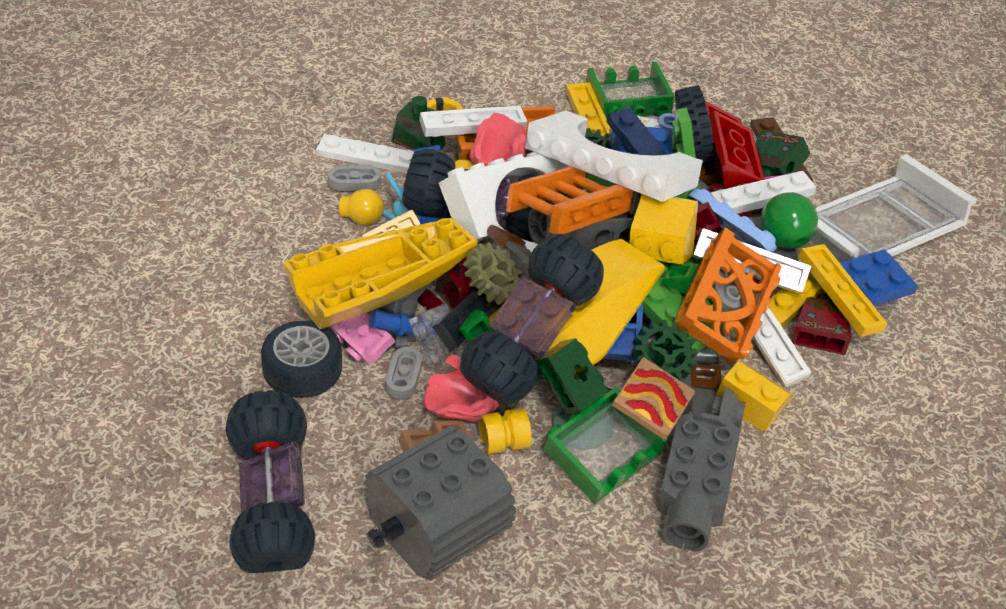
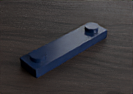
[606,107,687,196]

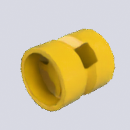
[478,408,532,455]

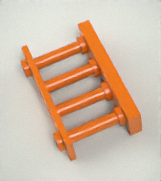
[506,166,634,234]

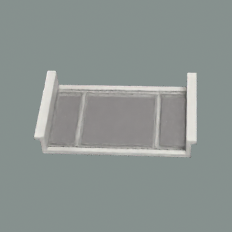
[810,154,977,262]

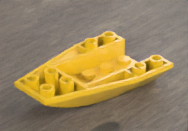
[283,218,478,329]
[488,239,665,366]

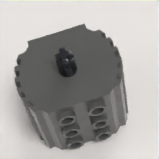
[364,425,516,579]

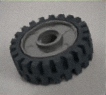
[675,85,715,163]

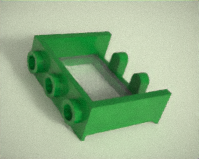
[586,62,675,119]
[543,386,668,504]

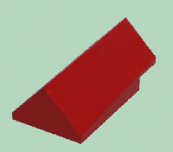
[705,101,765,189]

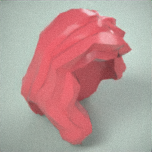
[470,112,527,166]
[423,355,500,422]

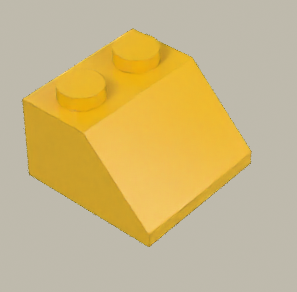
[629,194,698,265]
[716,361,795,432]

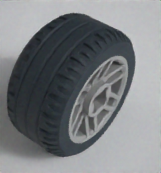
[261,321,342,398]

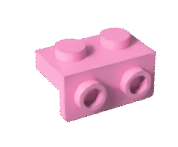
[329,313,396,365]

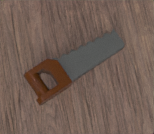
[487,225,532,264]
[690,363,721,414]

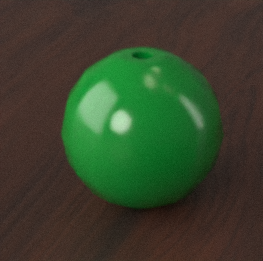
[760,192,818,249]

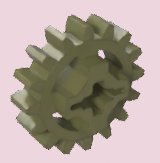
[463,242,524,305]

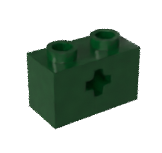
[535,338,608,414]

